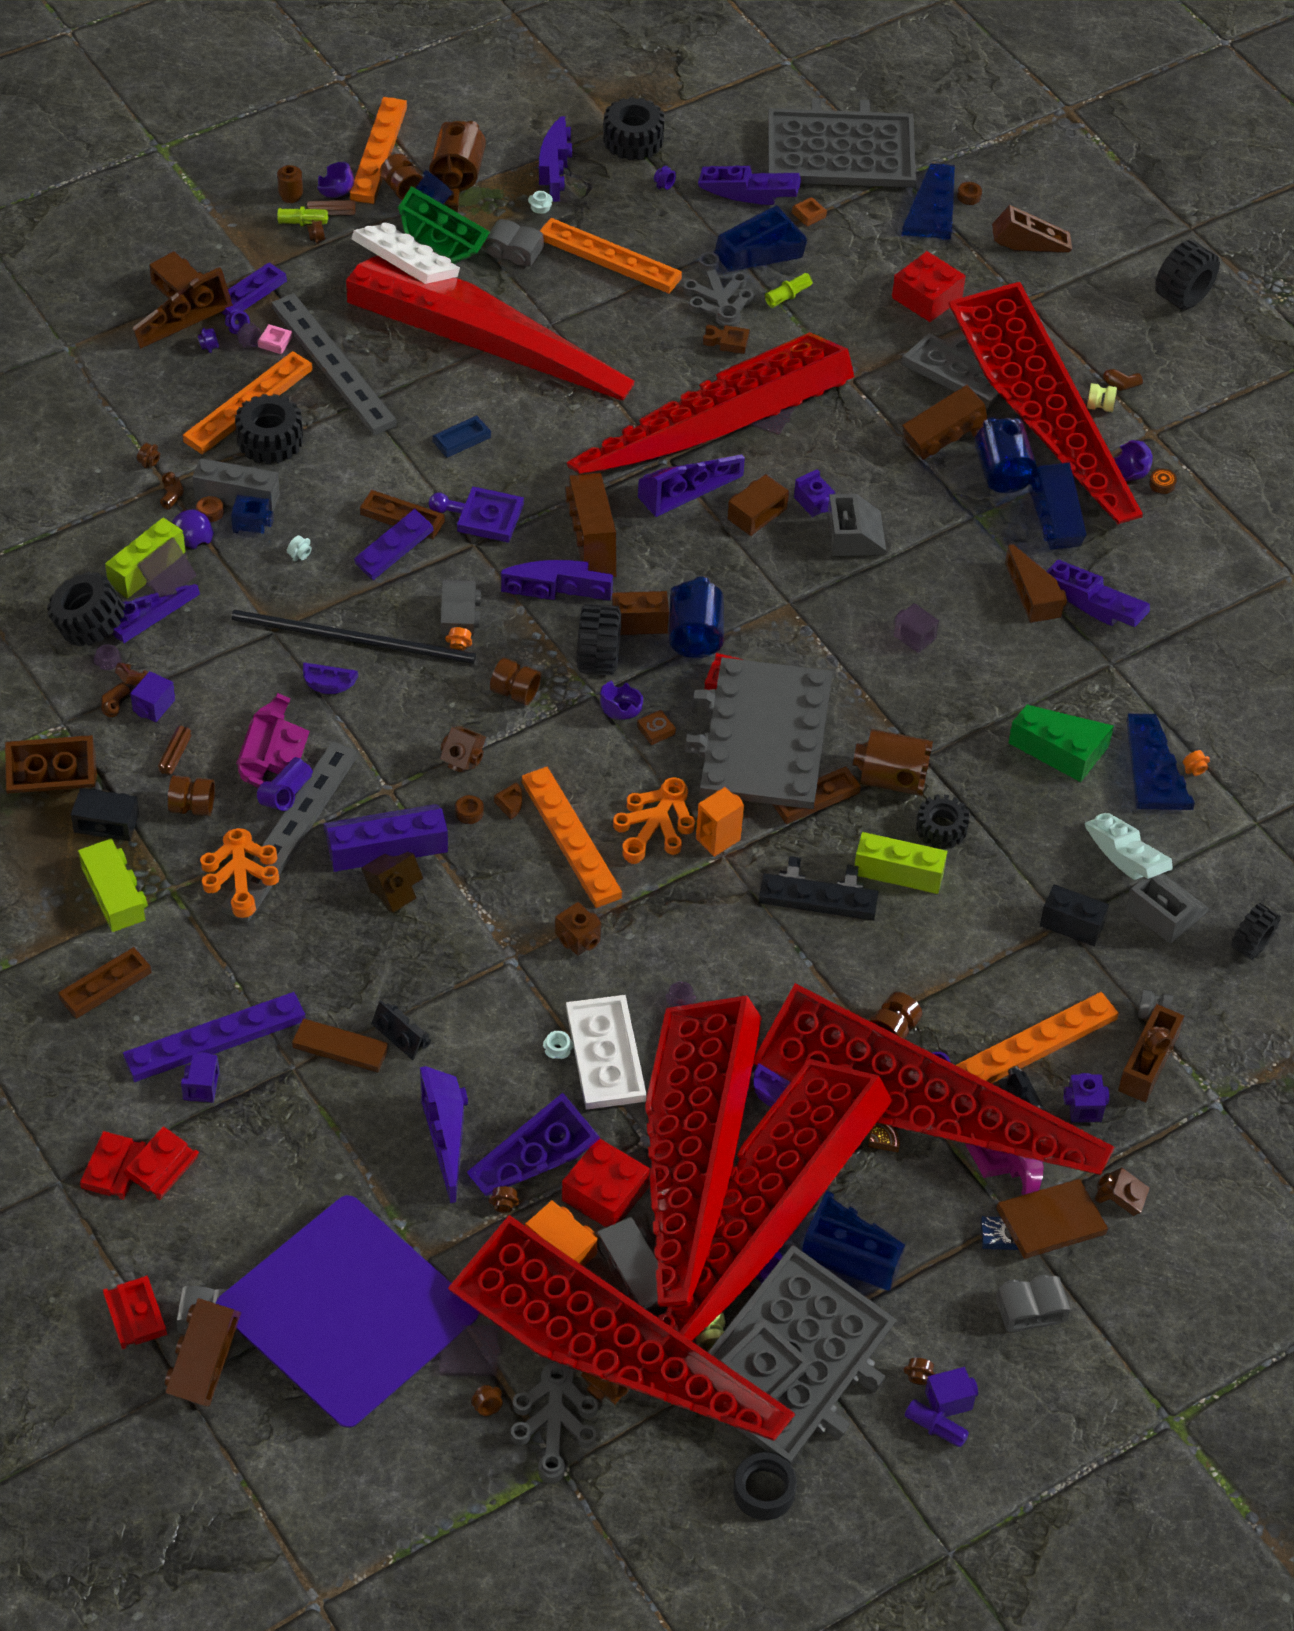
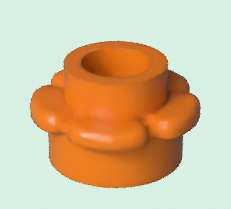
[445,627,472,651]
[1183,750,1210,776]

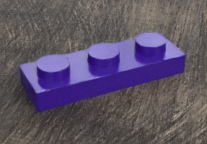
[221,263,287,316]
[354,509,434,580]

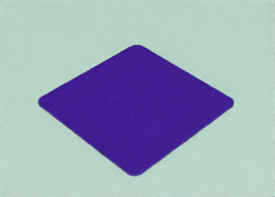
[216,1195,479,1428]

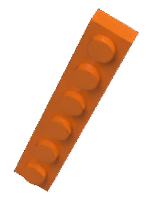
[350,97,407,204]
[540,218,682,294]
[183,351,312,455]
[522,766,622,908]
[956,992,1119,1084]

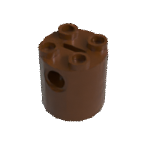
[429,121,486,191]
[852,729,933,796]

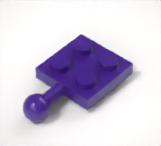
[428,486,524,543]

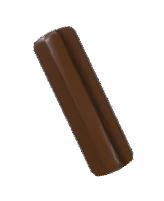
[307,200,356,216]
[158,726,191,775]

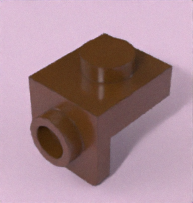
[1095,1168,1150,1216]

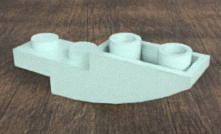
[1085,813,1173,880]

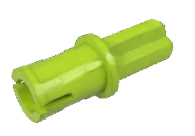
[277,206,328,227]
[765,273,813,308]

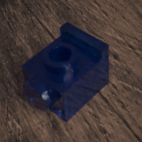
[415,170,453,204]
[231,495,274,534]

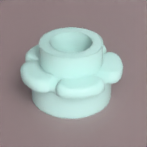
[528,191,553,214]
[287,535,312,561]
[543,1031,573,1059]

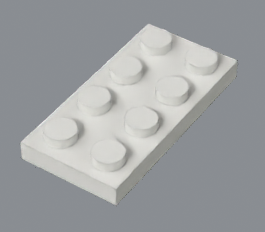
[352,223,460,284]
[566,995,647,1110]

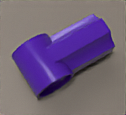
[257,757,313,811]

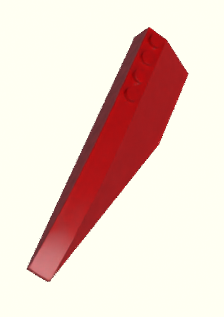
[346,255,634,401]
[948,282,1143,524]
[566,332,855,474]
[753,983,1115,1175]
[645,995,762,1307]
[658,1059,892,1341]
[448,1215,795,1441]

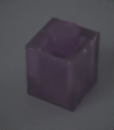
[894,603,939,653]

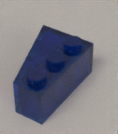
[714,205,808,271]
[1028,462,1087,550]
[802,1190,905,1291]

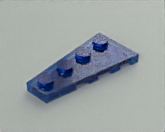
[902,163,955,239]
[1126,713,1195,810]

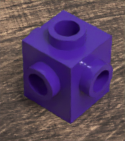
[1063,1073,1109,1122]

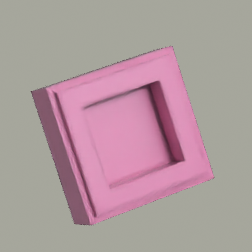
[258,324,292,354]

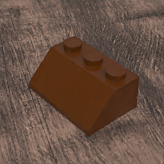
[5,735,97,794]

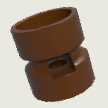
[380,154,424,200]
[490,658,541,705]
[168,775,215,816]
[870,991,923,1039]

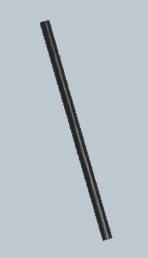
[232,609,476,664]

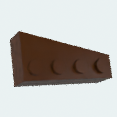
[565,473,617,577]

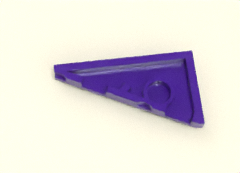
[112,584,200,643]

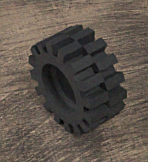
[916,794,970,849]
[1231,903,1281,960]

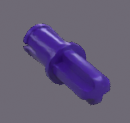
[905,1399,969,1447]

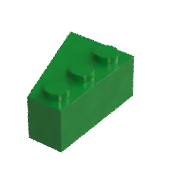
[1008,704,1114,782]

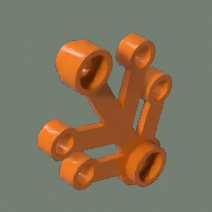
[613,777,695,864]
[200,828,279,918]

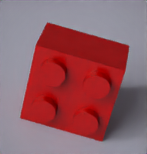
[892,251,966,322]
[562,1139,650,1228]

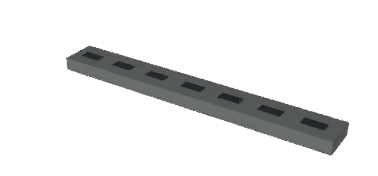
[272,293,396,435]
[222,741,358,923]

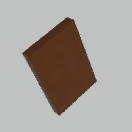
[996,1179,1108,1259]

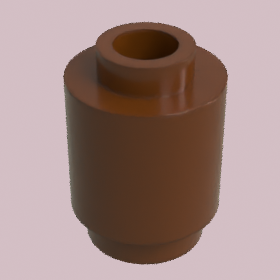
[277,165,303,203]

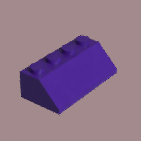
[323,804,448,872]

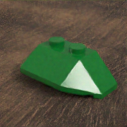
[398,186,490,264]

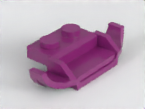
[236,693,310,788]
[965,1144,1044,1195]

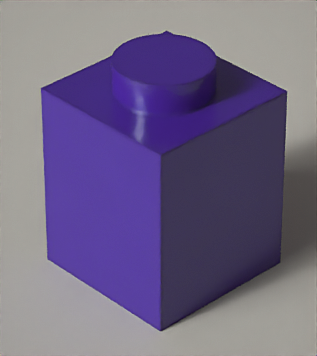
[130,671,175,722]
[925,1367,978,1417]

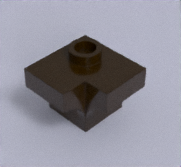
[361,851,424,913]

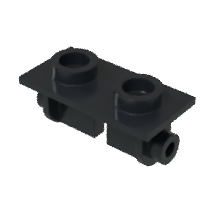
[371,1001,431,1060]
[998,1066,1046,1111]

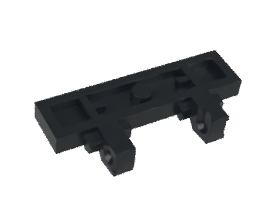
[758,856,879,921]

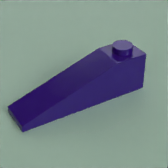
[638,454,745,517]
[420,1066,468,1203]
[467,1092,600,1196]

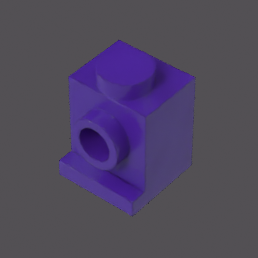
[794,469,836,517]
[181,1052,219,1103]

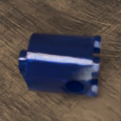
[974,418,1038,493]
[669,576,724,658]

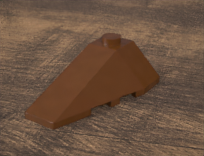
[133,267,233,349]

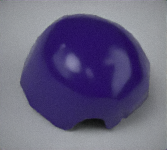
[317,162,354,199]
[1114,440,1153,481]
[171,509,214,549]
[600,681,643,720]

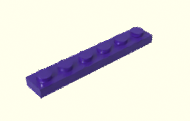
[123,992,306,1082]

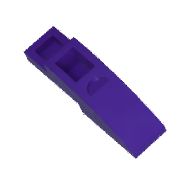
[539,116,572,202]
[698,165,801,205]
[501,560,613,601]
[1046,560,1150,627]

